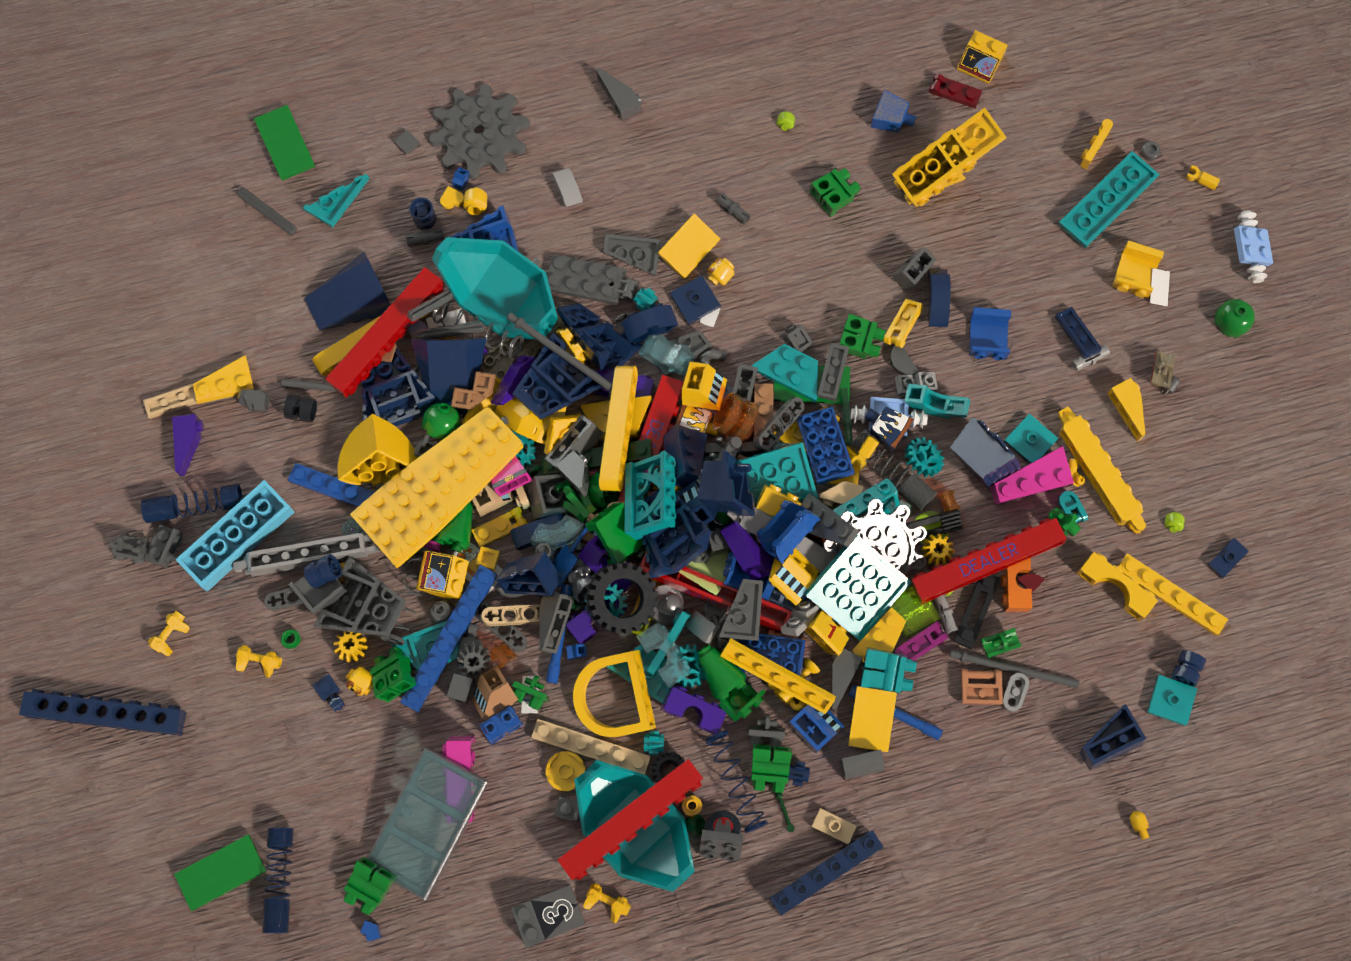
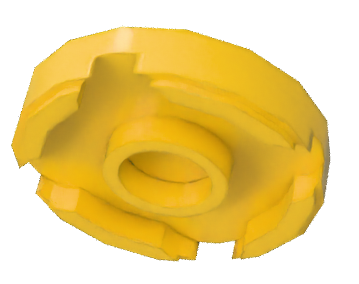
[546,751,585,792]

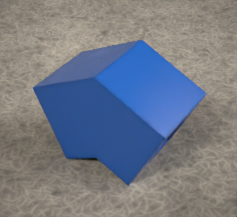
[452,167,470,190]
[566,644,587,660]
[360,920,382,941]

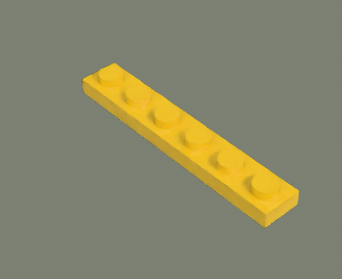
[1118,554,1228,636]
[721,638,836,714]

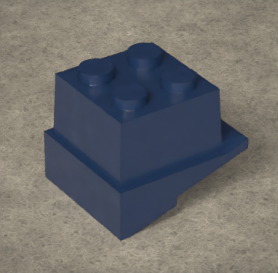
[697,451,755,516]

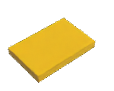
[657,213,720,279]
[848,686,897,752]

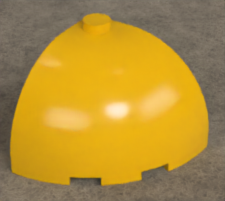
[337,414,418,486]

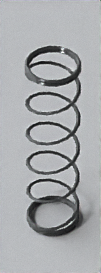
[432,302,524,358]
[380,547,433,646]

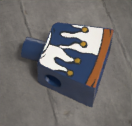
[865,407,914,453]

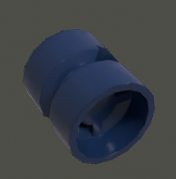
[409,197,437,230]
[304,554,342,588]
[1171,650,1206,687]

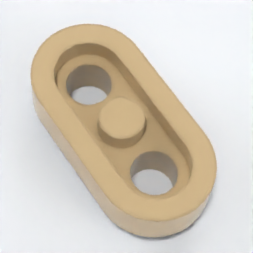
[514,486,531,509]

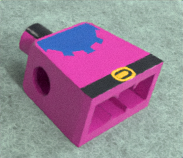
[491,456,532,497]

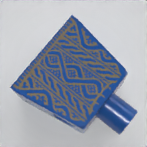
[871,90,917,133]

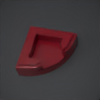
[1017,574,1045,593]

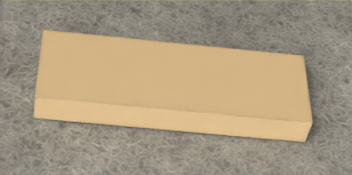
[143,383,197,419]

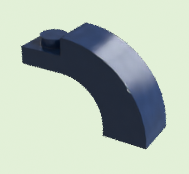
[928,268,951,327]

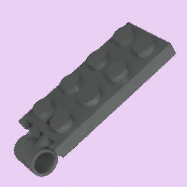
[547,255,638,305]

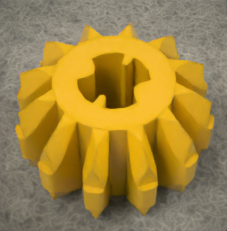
[921,534,955,566]
[333,631,368,663]

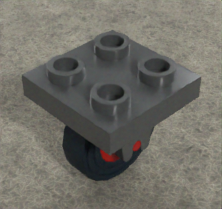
[699,811,743,861]

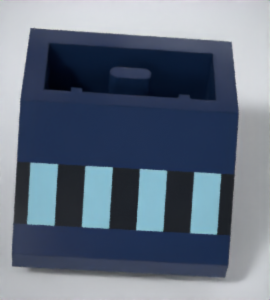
[675,479,717,525]

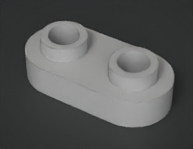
[1002,673,1029,712]

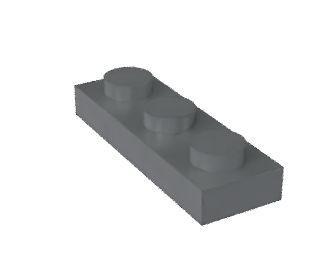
[817,343,849,402]

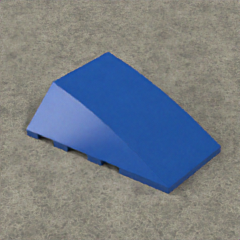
[438,205,519,252]

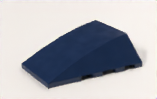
[304,252,391,330]
[556,304,643,371]
[513,333,603,420]
[411,338,487,414]
[362,348,436,427]
[642,488,711,579]

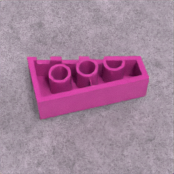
[990,446,1074,505]
[443,736,475,823]

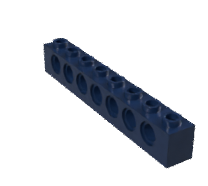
[19,689,186,736]

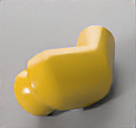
[1068,459,1085,487]

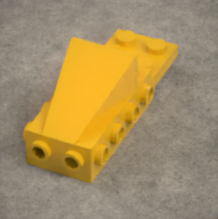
[892,107,1007,207]

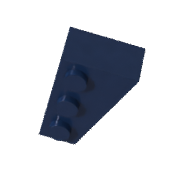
[663,424,707,487]
[497,551,562,596]
[1080,704,1147,770]

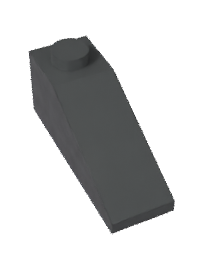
[596,68,642,121]
[545,414,604,469]
[539,590,574,654]
[830,648,862,713]

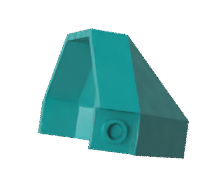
[432,237,558,340]
[574,760,695,892]

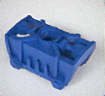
[757,500,821,564]

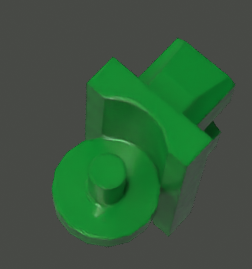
[1048,508,1081,536]
[981,628,1022,658]
[512,675,549,711]

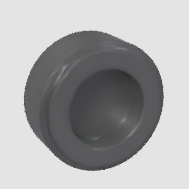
[1141,141,1161,161]

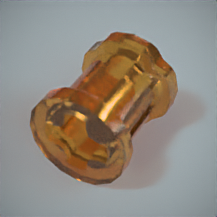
[938,490,960,513]

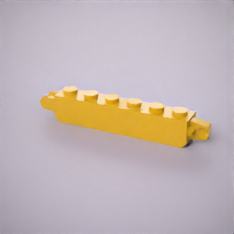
[1057,407,1146,534]

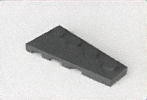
[801,493,859,547]

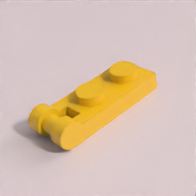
[1080,119,1113,169]
[884,299,923,348]
[471,507,528,548]

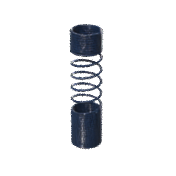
[141,483,243,523]
[262,827,294,933]

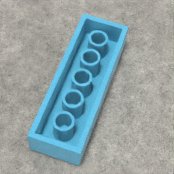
[176,480,295,592]

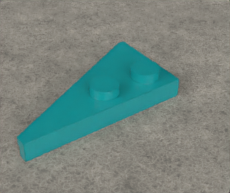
[303,174,370,228]
[647,610,692,675]

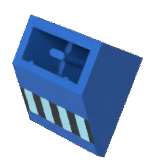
[788,705,845,754]

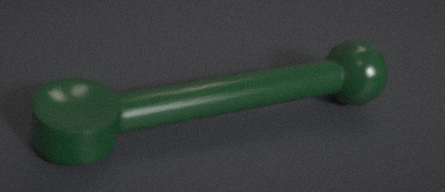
[775,792,795,832]

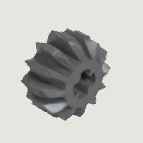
[457,641,491,676]

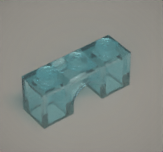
[636,623,691,688]

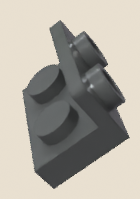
[143,524,183,569]

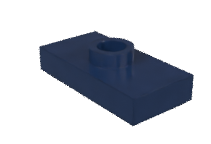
[1207,538,1249,579]

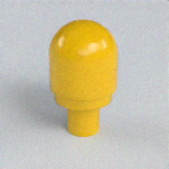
[1130,811,1150,840]

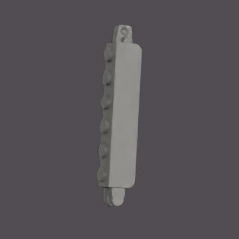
[726,508,836,575]
[233,533,381,576]

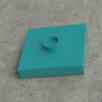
[1004,413,1058,464]
[1147,675,1198,726]

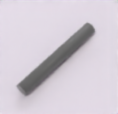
[281,379,337,392]

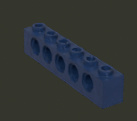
[769,830,883,916]

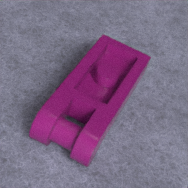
[893,621,949,661]

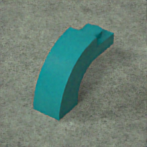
[904,384,970,419]

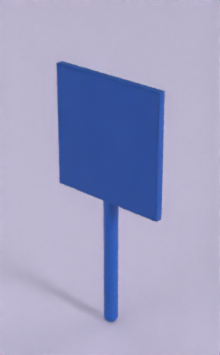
[552,527,588,587]

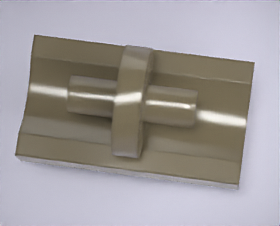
[1150,351,1176,388]

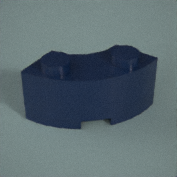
[621,303,679,343]

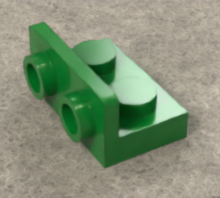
[719,681,766,722]

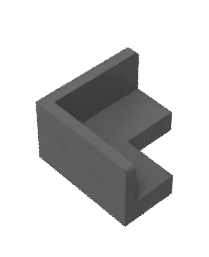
[288,575,348,616]

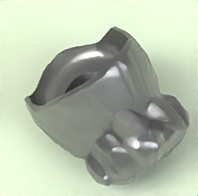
[568,566,593,603]

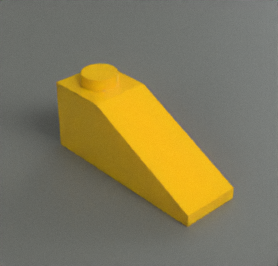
[1107,378,1145,442]

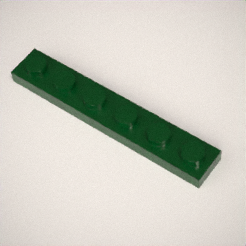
[540,439,653,476]

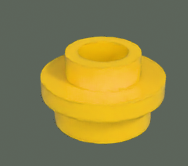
[682,796,702,816]

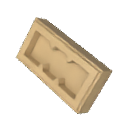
[811,808,857,845]

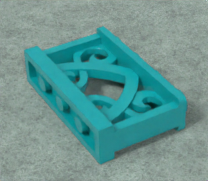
[625,451,676,540]
[833,478,900,517]

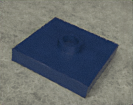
[670,275,721,325]

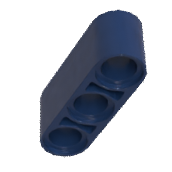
[510,513,569,550]

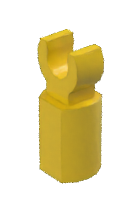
[1185,165,1220,191]
[851,435,880,470]

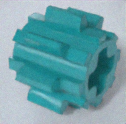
[634,288,658,311]
[644,731,664,755]

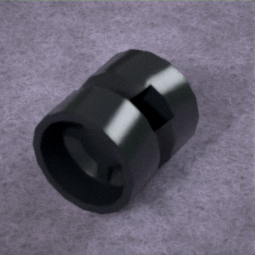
[284,394,317,423]

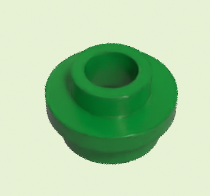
[281,629,301,649]

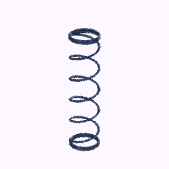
[705,730,768,833]

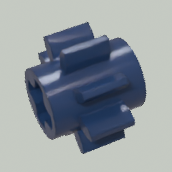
[788,761,810,787]

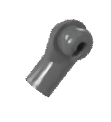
[699,349,727,364]

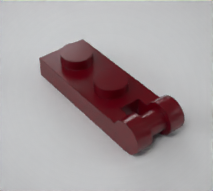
[929,74,982,109]

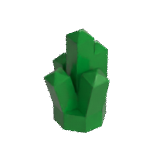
[563,486,598,522]

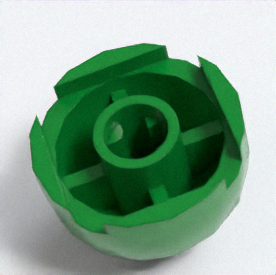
[1215,299,1255,338]
[422,403,460,439]
[588,472,620,509]

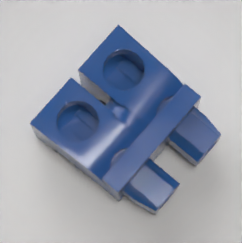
[479,706,524,745]

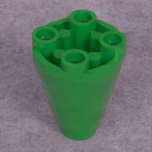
[433,500,473,553]
[697,644,747,702]

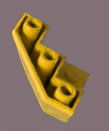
[494,397,566,444]

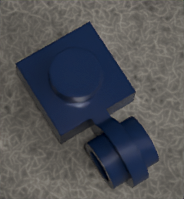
[312,674,345,712]

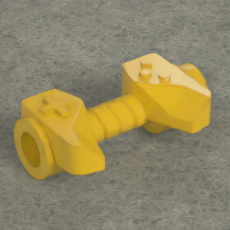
[148,610,189,656]
[236,645,282,678]
[583,883,632,923]

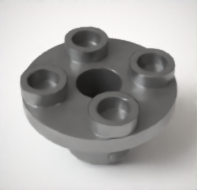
[650,585,684,625]

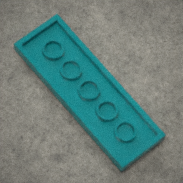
[1058,151,1160,249]

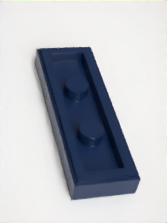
[1055,307,1102,359]

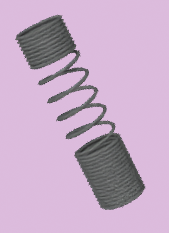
[850,430,937,511]

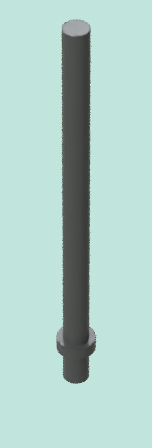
[507,313,613,390]
[949,650,1079,688]

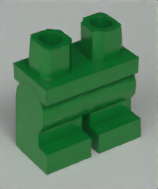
[809,168,861,217]
[839,314,886,359]
[370,646,416,702]
[751,744,792,793]
[343,857,397,915]

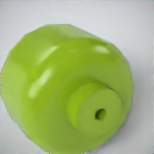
[776,111,795,131]
[1164,512,1185,533]

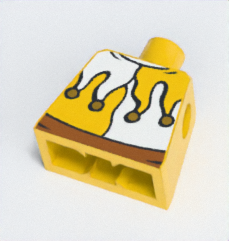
[675,405,720,437]

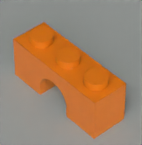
[1001,558,1032,612]

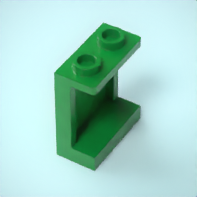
[585,502,643,564]

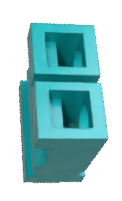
[860,647,917,693]

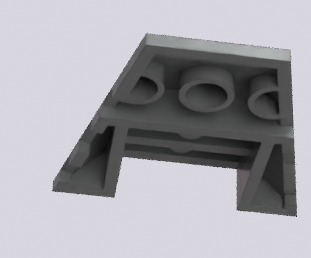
[313,556,406,637]

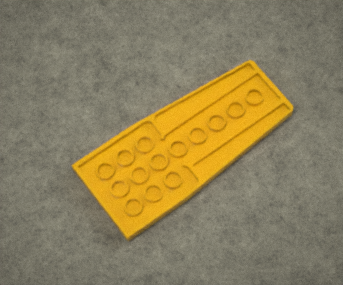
[350,407,523,568]

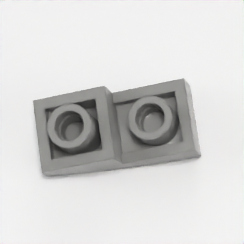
[552,168,583,208]
[895,372,938,395]
[781,601,819,637]
[685,609,720,644]

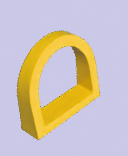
[573,650,656,737]

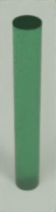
[840,388,853,445]

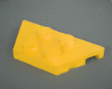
[581,395,653,441]

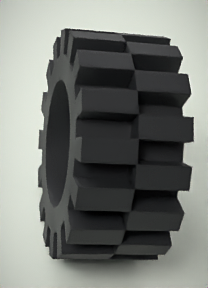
[652,752,685,783]

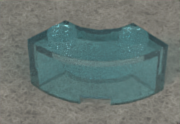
[638,334,696,375]
[530,515,584,549]

